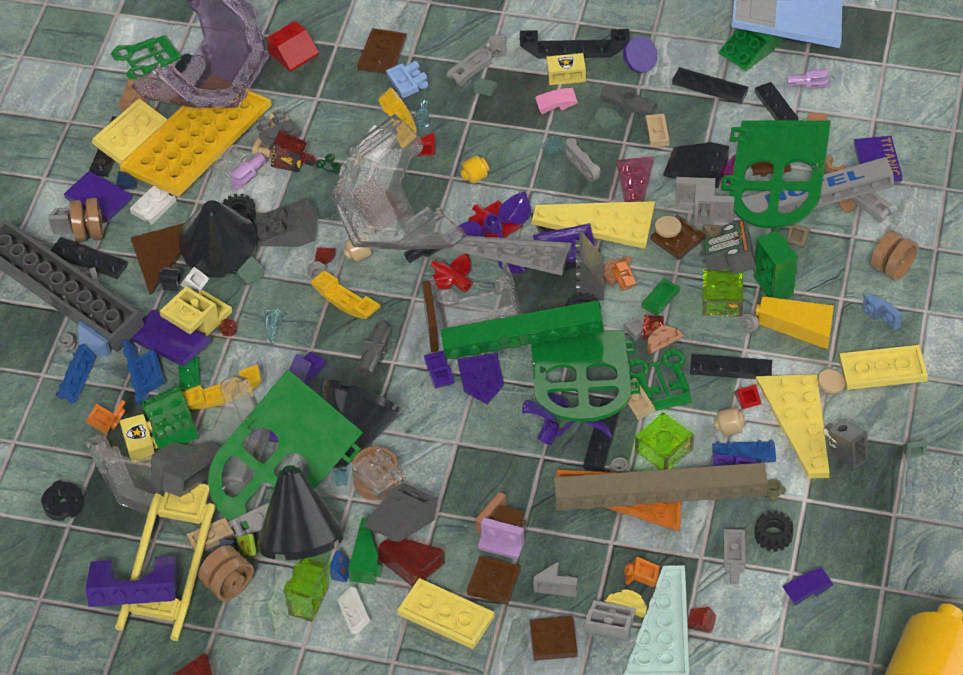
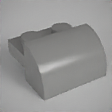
[584,600,636,641]

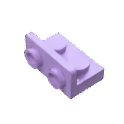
[478,518,525,559]

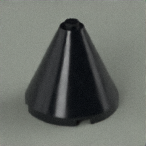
[179,200,257,278]
[320,379,401,470]
[257,465,343,560]

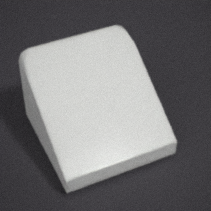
[180,267,210,293]

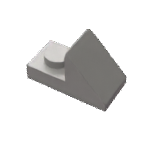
[48,208,72,234]
[534,562,578,597]

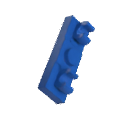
[55,344,96,404]
[712,440,776,463]

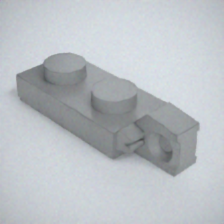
[723,529,746,584]

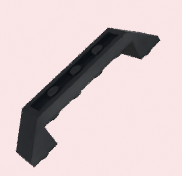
[520,29,630,59]

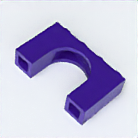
[86,555,178,607]

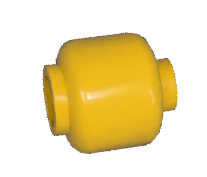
[460,156,489,184]

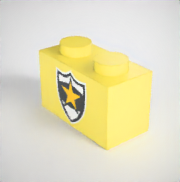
[547,53,586,85]
[120,414,158,464]

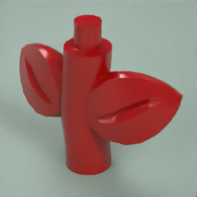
[429,254,472,293]

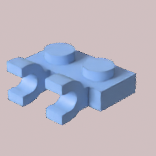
[386,61,429,99]

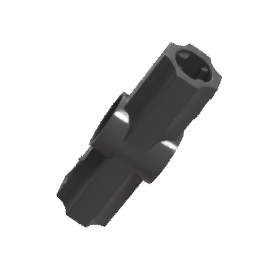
[600,84,658,115]
[356,322,392,379]

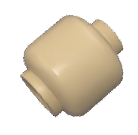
[343,234,373,263]
[714,407,746,436]

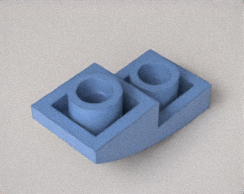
[863,294,902,330]

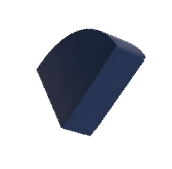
[116,171,136,189]

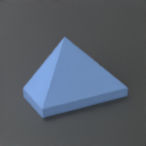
[78,321,111,357]

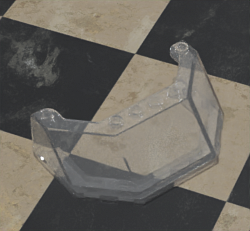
[331,114,467,250]
[85,374,271,524]

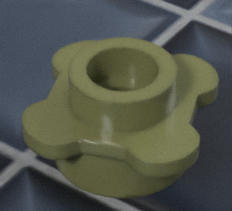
[767,479,786,501]

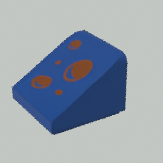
[330,550,350,582]

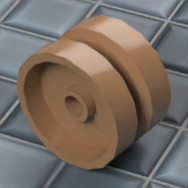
[69,197,103,243]
[870,230,919,281]
[352,446,399,500]
[198,545,254,601]

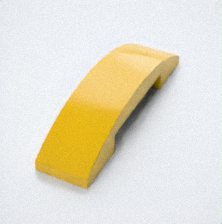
[378,87,417,148]
[310,270,380,319]
[182,364,262,410]

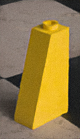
[755,296,834,349]

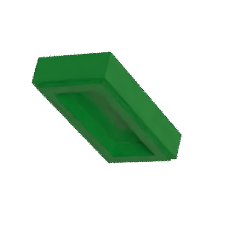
[641,278,680,316]

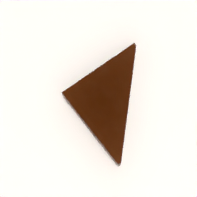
[131,223,185,295]

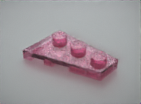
[616,156,654,202]

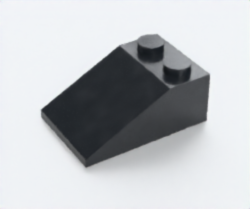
[663,142,729,188]

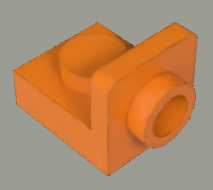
[624,557,660,587]

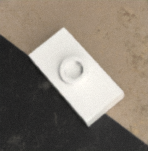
[337,587,370,635]

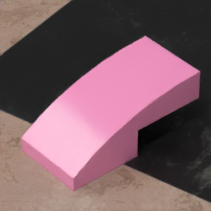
[535,88,578,114]

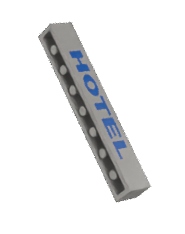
[742,157,895,227]

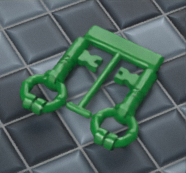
[111,35,181,81]
[628,348,692,412]

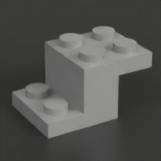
[675,177,734,228]

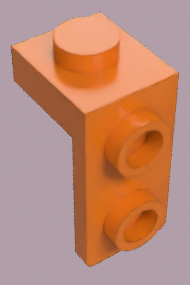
[85,400,125,434]

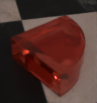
[315,247,337,265]

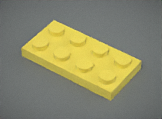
[92,98,168,165]
[839,345,928,390]
[397,578,495,649]

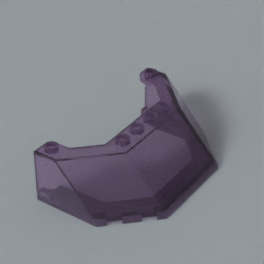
[131,0,268,108]

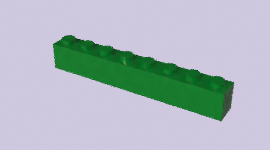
[440,300,604,360]

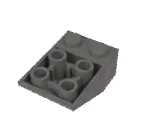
[255,198,318,247]
[576,232,604,300]
[364,483,438,542]

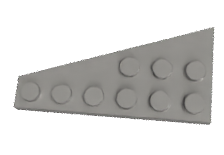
[452,235,572,275]

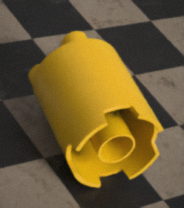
[885,604,963,675]

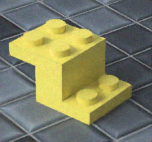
[160,287,232,336]

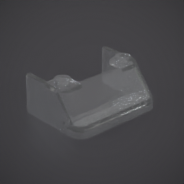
[430,262,521,329]

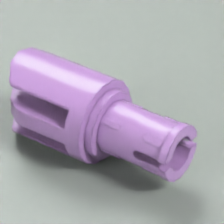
[788,69,830,88]
[230,153,266,190]

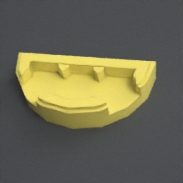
[605,589,647,618]

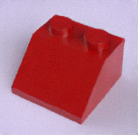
[266,20,319,72]

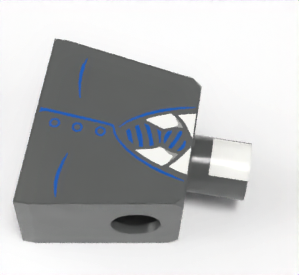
[823,420,869,471]

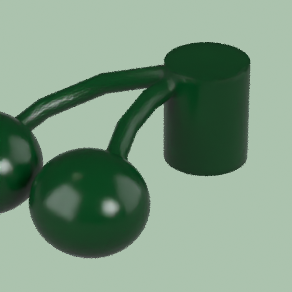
[315,153,342,174]

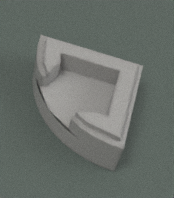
[623,315,643,340]

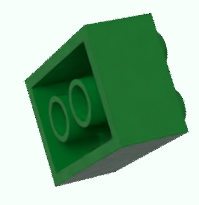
[753,230,798,299]

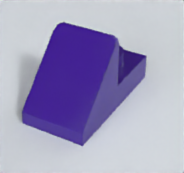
[289,351,326,385]

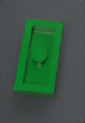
[178,357,200,392]

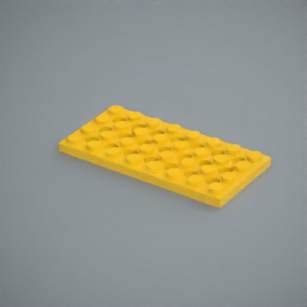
[120,76,272,197]

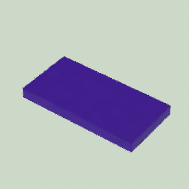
[130,310,211,367]

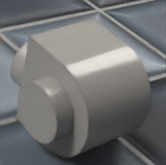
[486,34,506,58]

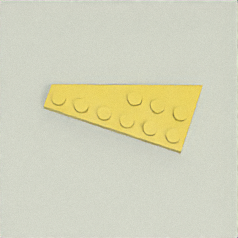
[531,201,655,249]
[755,374,829,478]

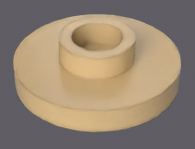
[655,216,681,238]
[818,369,845,394]

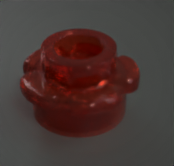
[218,319,237,337]

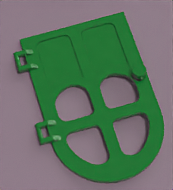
[721,120,831,229]
[531,330,640,422]
[208,369,363,529]

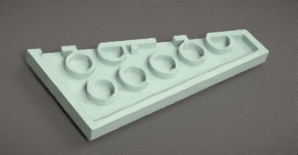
[623,566,689,675]

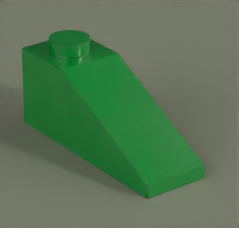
[348,517,382,585]

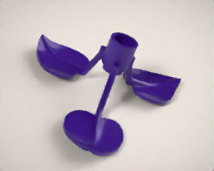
[448,191,531,274]
[522,392,611,445]

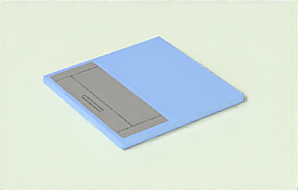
[731,0,842,48]

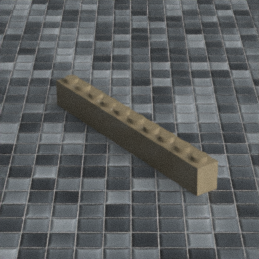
[554,463,768,511]

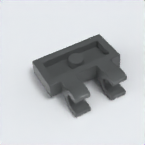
[256,110,301,150]

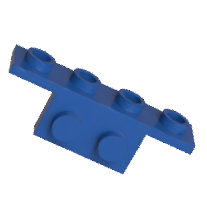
[122,339,165,405]

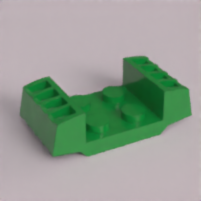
[141,385,200,450]

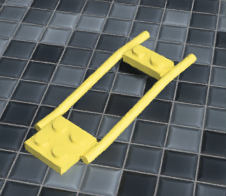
[115,484,216,641]

